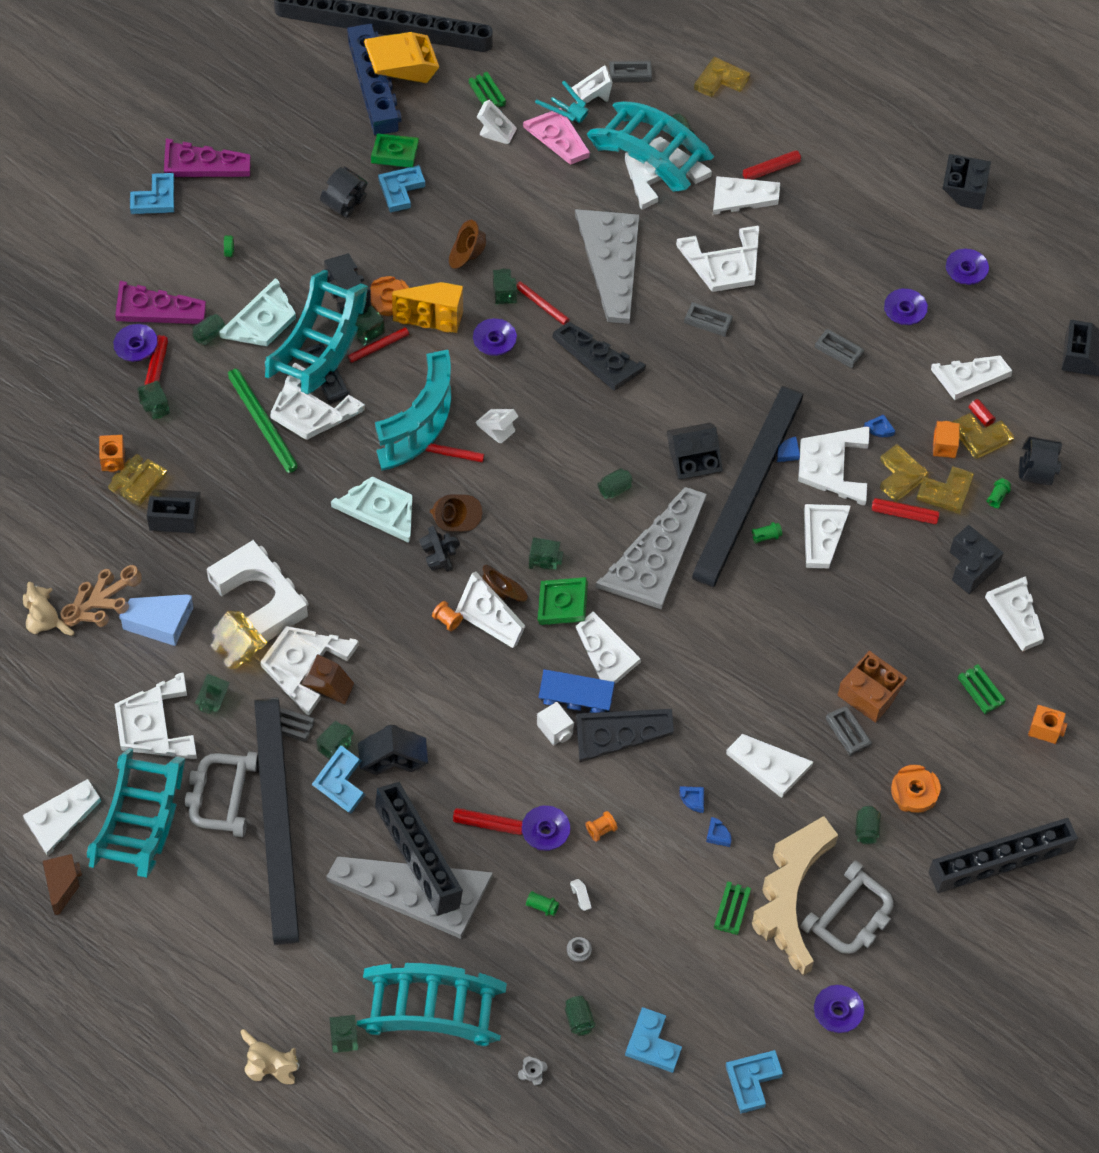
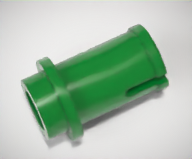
[986,478,1011,508]
[752,522,782,544]
[526,891,559,917]

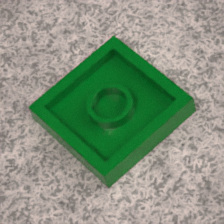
[371,134,419,168]
[537,577,588,625]

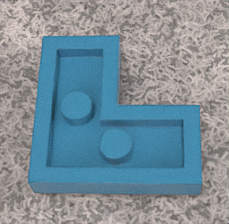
[378,165,425,213]
[130,173,174,214]
[312,745,366,814]
[625,1007,682,1073]
[725,1050,783,1113]

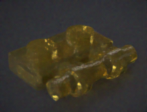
[108,454,167,506]

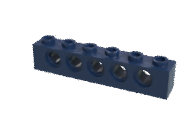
[347,24,402,136]

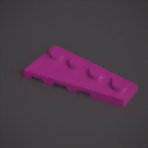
[164,138,251,177]
[115,281,206,324]

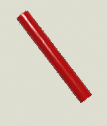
[515,281,569,325]
[347,327,409,363]
[425,443,485,463]

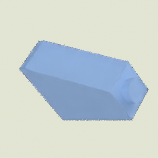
[119,595,194,646]

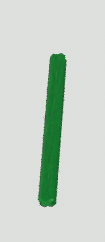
[228,368,298,473]

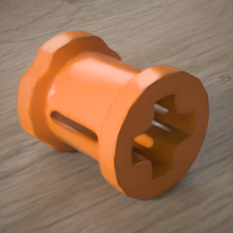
[432,601,463,631]
[586,811,618,842]

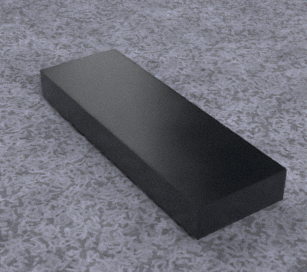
[303,343,350,404]

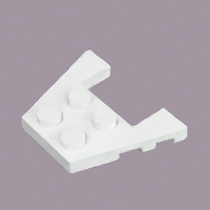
[624,137,712,210]
[676,226,759,292]
[271,363,365,440]
[798,427,869,506]
[261,626,359,715]
[115,672,197,759]

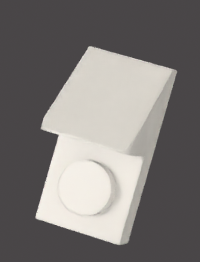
[572,65,613,103]
[477,100,517,144]
[475,409,518,443]

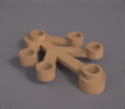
[61,565,142,627]

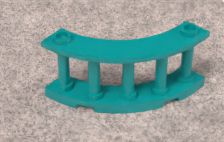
[586,102,714,192]
[265,270,368,394]
[375,350,451,471]
[87,748,185,878]
[356,963,507,1046]

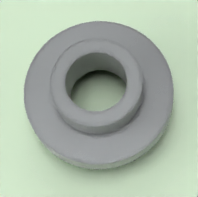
[567,937,592,962]

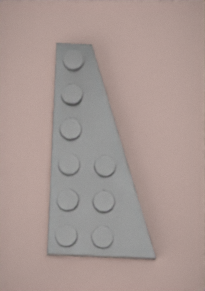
[575,209,639,324]
[595,487,707,609]
[326,856,493,939]

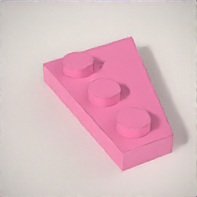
[523,108,590,165]

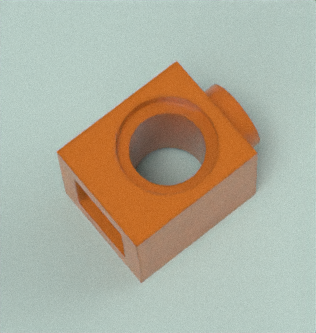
[933,421,960,458]
[99,435,125,472]
[1028,705,1067,744]

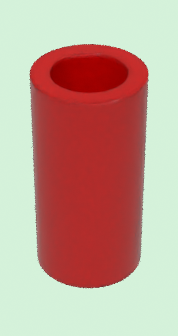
[968,399,996,427]

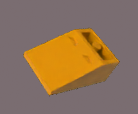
[364,32,439,83]
[392,282,463,333]

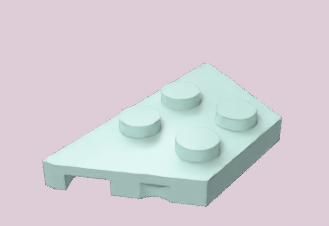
[219,278,296,346]
[331,477,412,543]

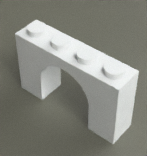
[207,540,308,646]

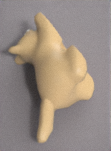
[23,582,74,636]
[241,1029,300,1084]

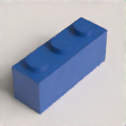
[539,669,615,713]

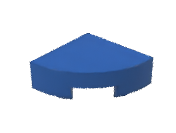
[864,415,895,437]
[777,437,800,462]
[679,786,704,813]
[706,817,731,847]

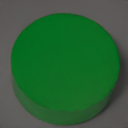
[224,235,234,257]

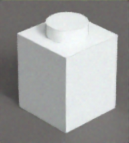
[537,702,574,746]

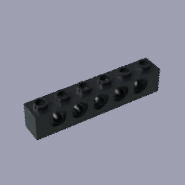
[375,782,463,916]
[928,818,1078,893]

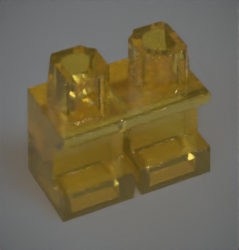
[210,611,267,669]

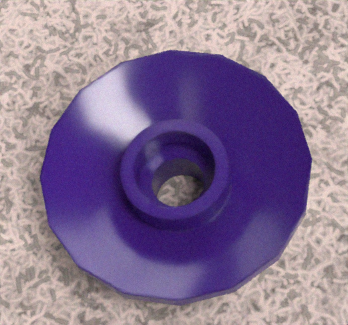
[946,248,989,285]
[884,288,928,325]
[473,318,517,356]
[113,324,158,362]
[522,805,570,851]
[814,985,865,1033]

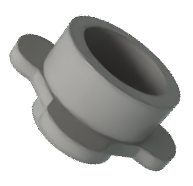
[518,1057,547,1085]

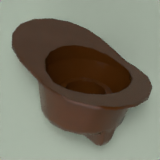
[449,219,486,269]
[430,494,483,531]
[482,564,528,602]

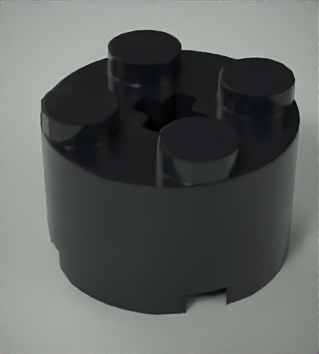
[320,166,368,218]
[1018,436,1062,485]

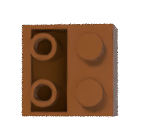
[837,651,907,723]

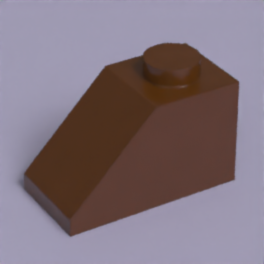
[302,654,354,705]
[42,854,82,915]

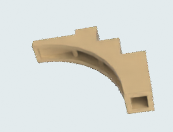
[752,816,838,975]

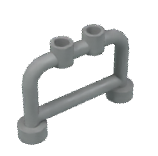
[185,752,259,837]
[800,860,893,954]

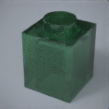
[329,1015,358,1053]

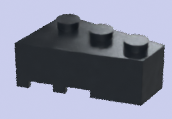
[322,253,372,320]

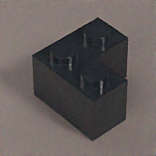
[950,524,1004,594]
[358,725,428,775]

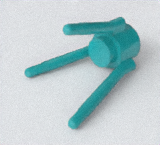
[535,81,589,124]

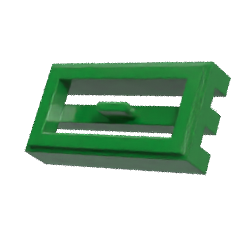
[469,72,506,108]
[958,664,1005,714]
[714,881,751,935]

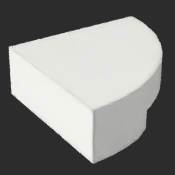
[570,879,591,911]

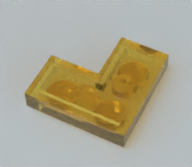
[694,57,750,97]
[952,413,1014,459]
[880,444,929,502]
[916,466,974,514]

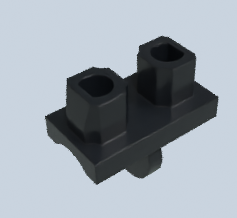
[419,525,460,572]

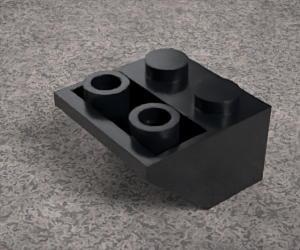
[942,154,991,210]
[1061,319,1099,376]
[667,422,723,479]
[147,489,201,533]

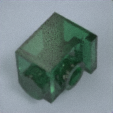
[493,268,517,304]
[354,306,385,346]
[137,380,170,419]
[528,537,564,569]
[194,673,230,714]
[316,720,354,760]

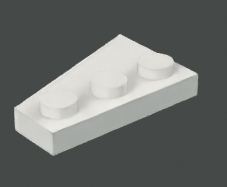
[713,176,780,215]
[931,356,1012,400]
[804,504,851,569]
[455,572,525,648]
[985,576,1044,652]
[576,612,641,684]
[726,734,813,798]
[23,779,101,856]

